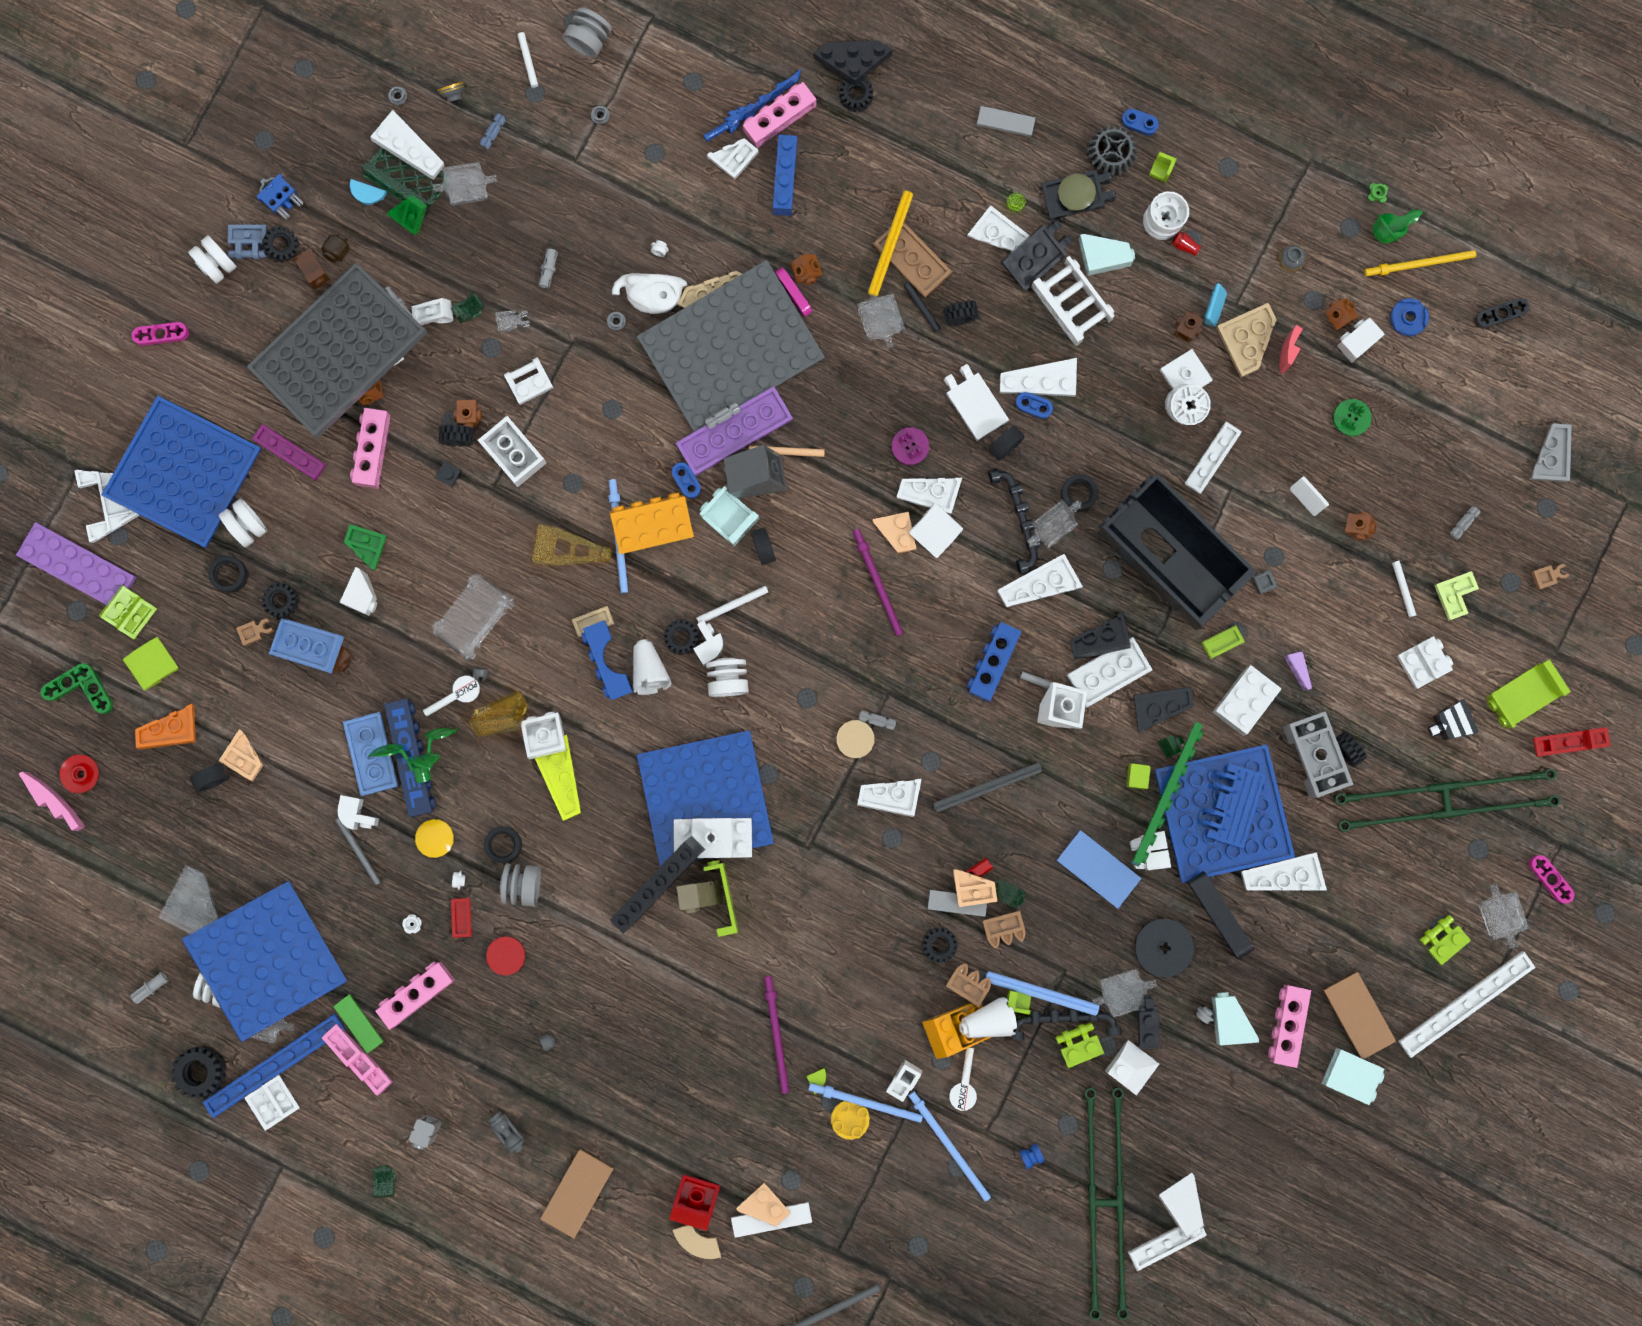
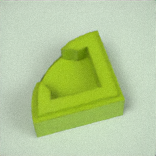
[807,1068,826,1094]

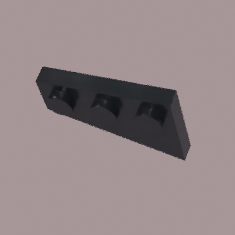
[1070,612,1131,660]
[1133,687,1194,733]

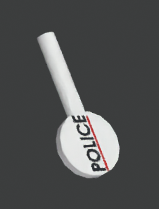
[423,676,480,716]
[949,1048,977,1111]

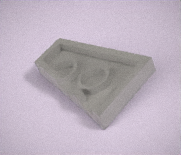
[1529,424,1572,482]

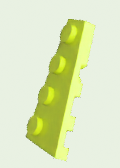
[535,735,581,821]

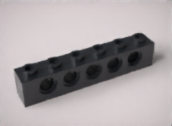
[610,836,706,934]

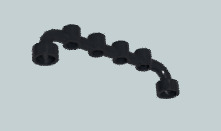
[988,468,1040,575]
[1009,1010,1122,1040]

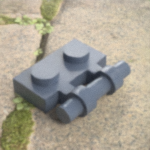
[228,225,268,260]

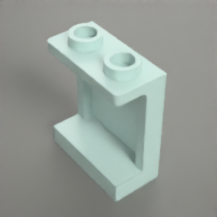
[700,486,759,547]
[1321,1048,1384,1105]

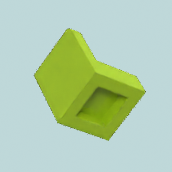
[1149,152,1176,183]
[1126,763,1150,790]
[1006,990,1031,1014]

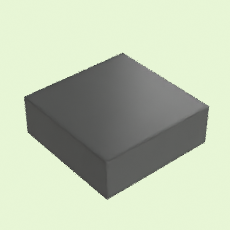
[1252,570,1278,595]

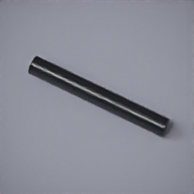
[903,282,941,333]

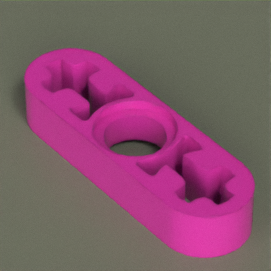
[775,267,813,317]
[132,322,189,346]
[1529,855,1574,903]

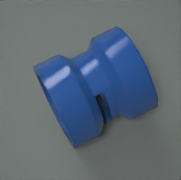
[1019,1143,1045,1170]

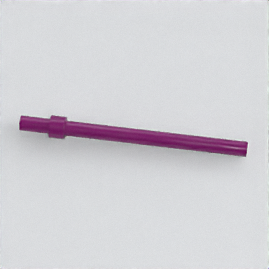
[852,529,903,637]
[764,976,789,1094]

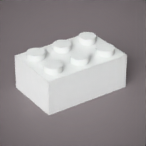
[478,416,546,487]
[1212,665,1281,736]

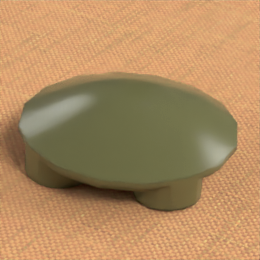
[1058,173,1096,211]

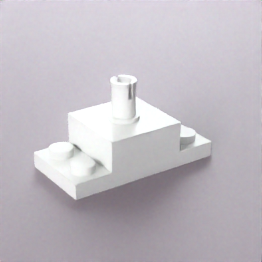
[674,818,752,858]

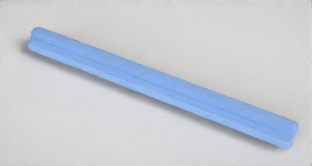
[986,971,1099,1015]

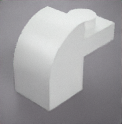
[693,620,723,667]
[338,795,379,830]
[886,1060,922,1102]

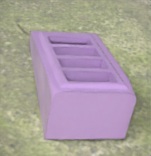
[1284,652,1312,691]

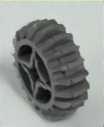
[1087,124,1138,176]

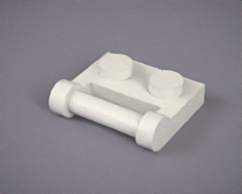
[504,357,553,405]

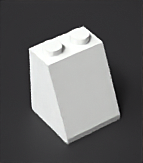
[1159,1173,1204,1240]

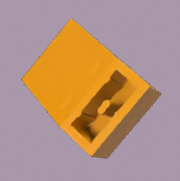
[922,1003,991,1059]

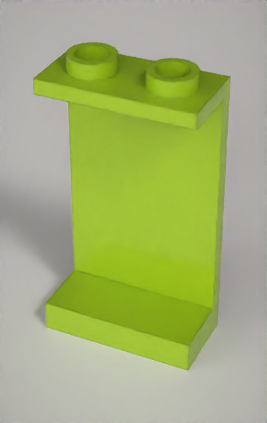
[1486,659,1571,729]
[704,860,739,937]

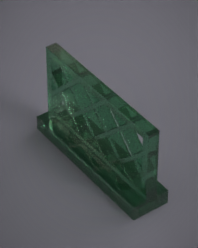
[361,147,451,216]

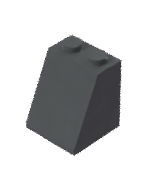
[723,445,787,499]

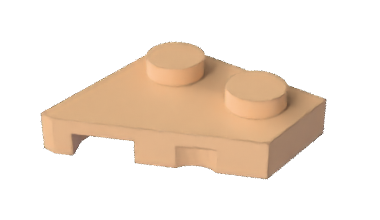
[872,512,916,554]
[219,729,263,781]
[953,869,997,907]
[736,1183,791,1227]

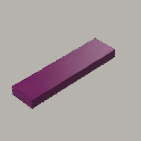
[252,424,327,481]

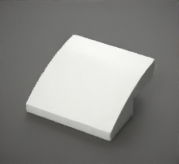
[909,503,963,558]
[244,1075,299,1131]

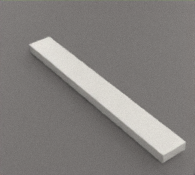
[1398,951,1536,1058]

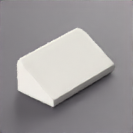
[1290,476,1329,516]

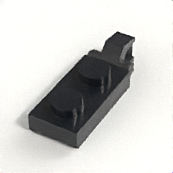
[1138,995,1159,1050]

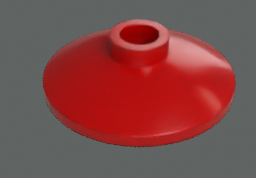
[60,754,99,793]

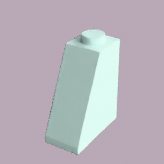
[1078,234,1135,276]
[1212,992,1259,1045]

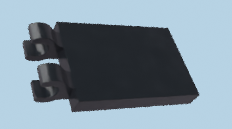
[1041,170,1117,221]
[1001,220,1074,291]

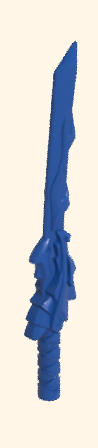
[703,69,801,142]

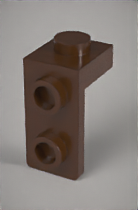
[294,249,330,290]

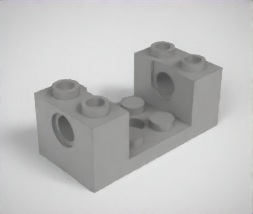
[1282,711,1354,799]

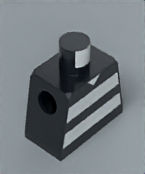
[1427,699,1479,741]

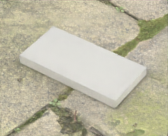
[1067,637,1152,708]

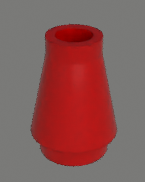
[1171,231,1201,256]

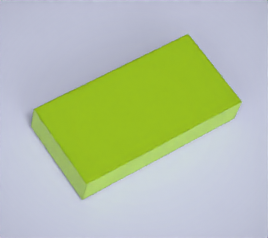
[1201,625,1245,659]

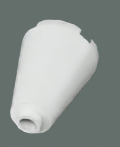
[633,639,672,695]
[959,997,1017,1038]

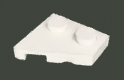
[707,138,759,180]

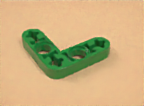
[41,663,113,714]

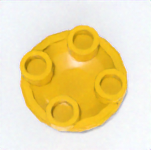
[415,819,454,858]
[831,1101,870,1140]

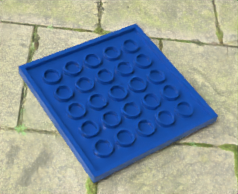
[101,396,262,548]
[637,730,774,867]
[1154,744,1295,883]
[182,881,347,1042]

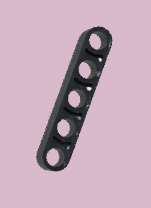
[1187,871,1255,960]

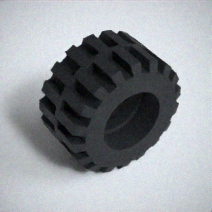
[171,1046,227,1098]

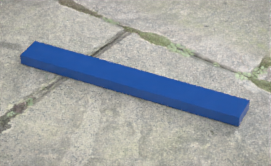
[202,1014,346,1118]

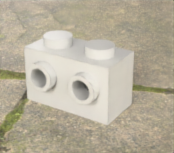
[1337,317,1385,363]

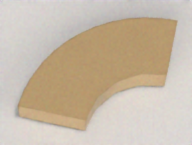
[673,1225,721,1259]

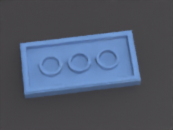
[269,618,344,674]
[343,712,399,796]
[1056,830,1141,909]

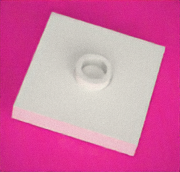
[1160,349,1213,389]

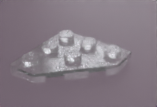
[158,865,219,934]

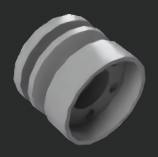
[562,7,612,58]
[500,863,541,907]

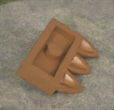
[982,911,1025,948]
[946,964,991,1007]

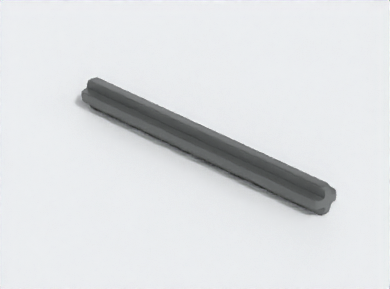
[933,763,1042,812]

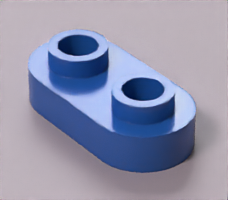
[1121,109,1159,136]
[1016,392,1053,419]
[672,462,701,499]

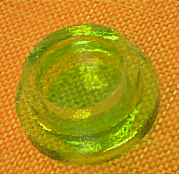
[1007,193,1026,212]

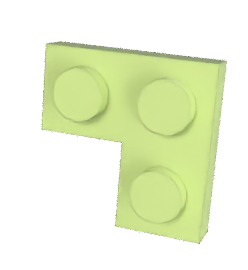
[1434,571,1479,621]

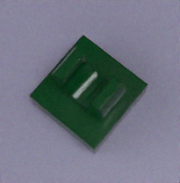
[1158,735,1184,758]

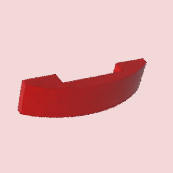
[1533,727,1611,757]

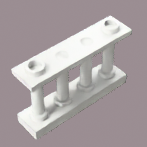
[1031,256,1114,346]

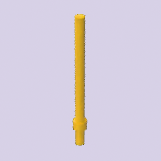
[1364,250,1476,276]

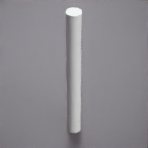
[697,586,768,623]

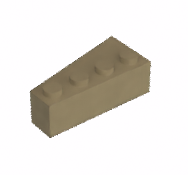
[677,880,723,914]

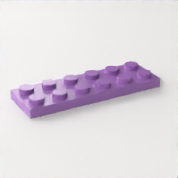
[676,386,793,476]
[16,522,136,605]

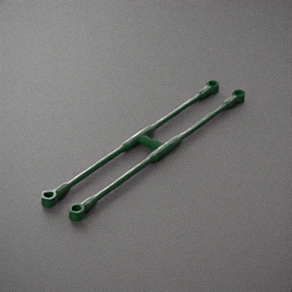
[1334,769,1560,832]
[1084,1087,1129,1321]

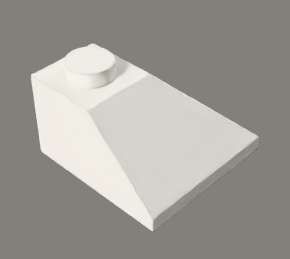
[340,567,377,616]
[1037,682,1087,729]
[1105,1040,1159,1095]

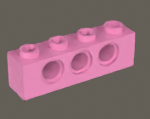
[743,82,816,148]
[350,408,391,489]
[376,961,455,1030]
[1268,984,1311,1068]

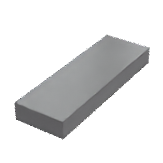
[977,106,1036,137]
[927,890,987,917]

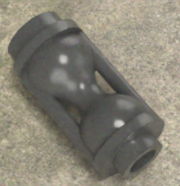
[488,1111,525,1154]

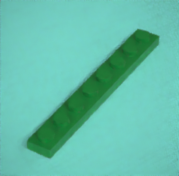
[1131,722,1204,867]

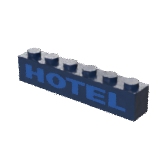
[384,699,437,817]

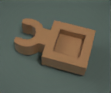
[1531,564,1569,590]
[236,619,274,646]

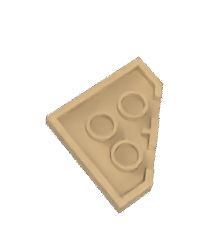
[677,271,742,309]
[1216,303,1276,378]

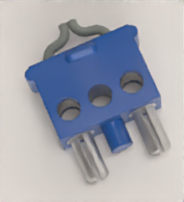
[257,174,303,220]

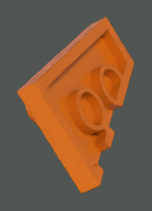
[135,704,196,750]

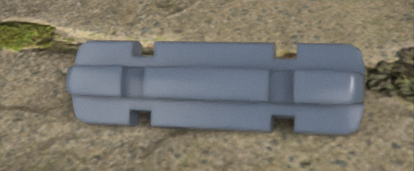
[480,114,506,149]

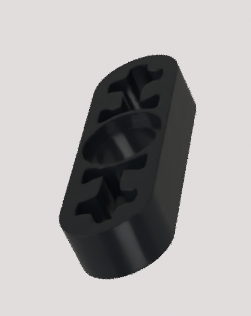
[1474,298,1530,329]

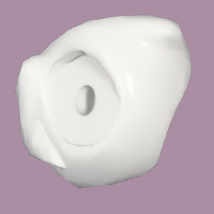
[612,273,687,314]

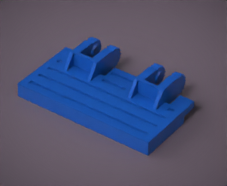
[1201,763,1266,849]

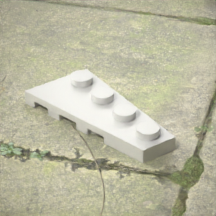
[1000,358,1077,397]
[997,554,1083,608]
[1240,853,1327,890]

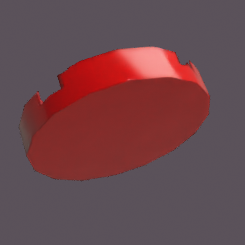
[486,936,526,975]

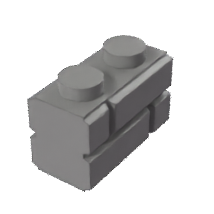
[408,1114,442,1149]

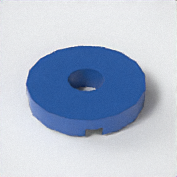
[1390,298,1429,337]

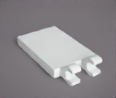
[944,364,1009,441]

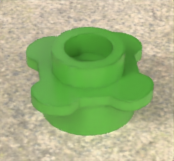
[1368,183,1388,203]

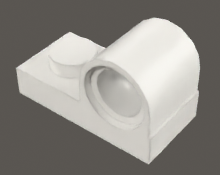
[411,298,453,325]

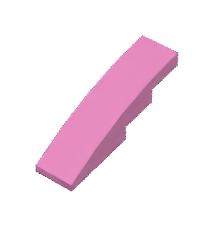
[19,772,85,831]
[322,1024,393,1096]

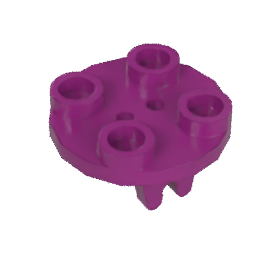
[892,428,929,466]

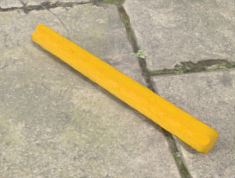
[868,190,913,296]

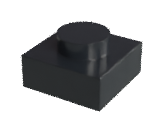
[435,461,462,488]

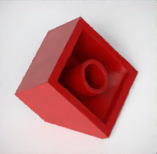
[669,1175,720,1231]

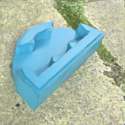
[350,179,387,205]

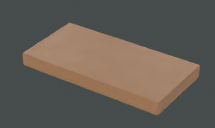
[873,223,952,298]
[1323,972,1396,1059]
[540,1149,614,1239]

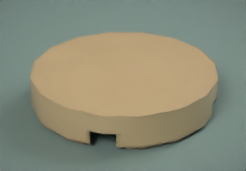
[836,720,874,758]

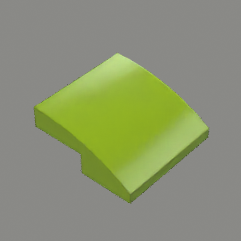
[99,585,157,639]
[123,637,178,691]

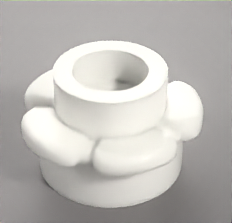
[651,240,669,257]
[452,871,465,890]
[402,914,422,934]

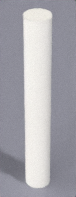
[517,32,538,88]
[1392,561,1416,617]

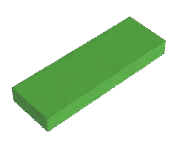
[333,994,384,1054]

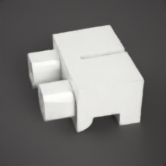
[1130,831,1171,870]

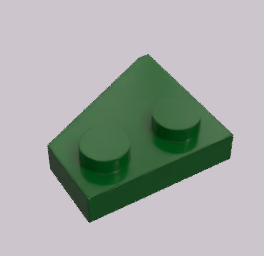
[387,195,427,235]
[344,524,387,571]

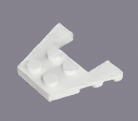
[75,470,140,543]

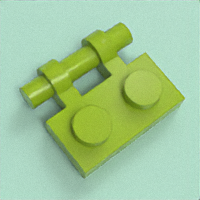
[1420,915,1471,965]
[1055,1022,1104,1068]

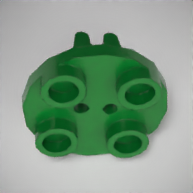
[1333,399,1372,437]

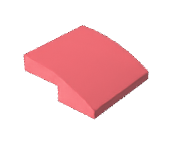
[1279,325,1303,374]

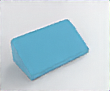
[1203,283,1227,327]

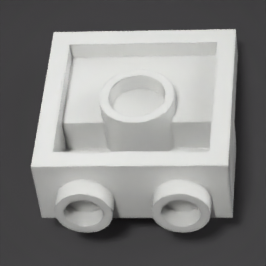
[1396,636,1453,689]
[520,712,567,759]

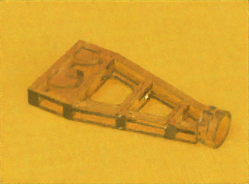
[532,524,612,566]

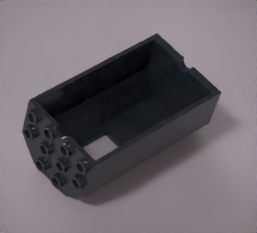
[1097,473,1257,631]

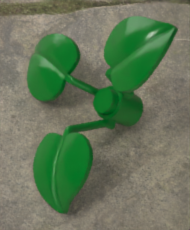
[368,728,458,783]

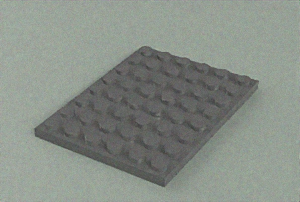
[637,260,825,432]
[247,263,428,439]

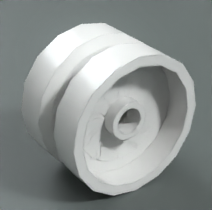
[188,235,237,284]
[219,498,268,548]

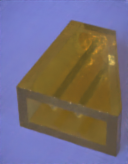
[470,691,528,737]

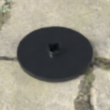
[1135,919,1194,977]

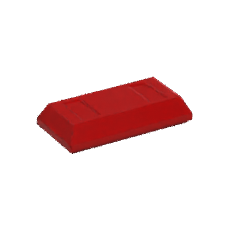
[451,898,472,938]

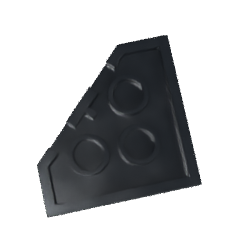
[813,40,892,85]

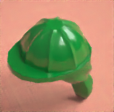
[1372,210,1423,243]

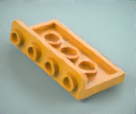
[609,492,694,554]

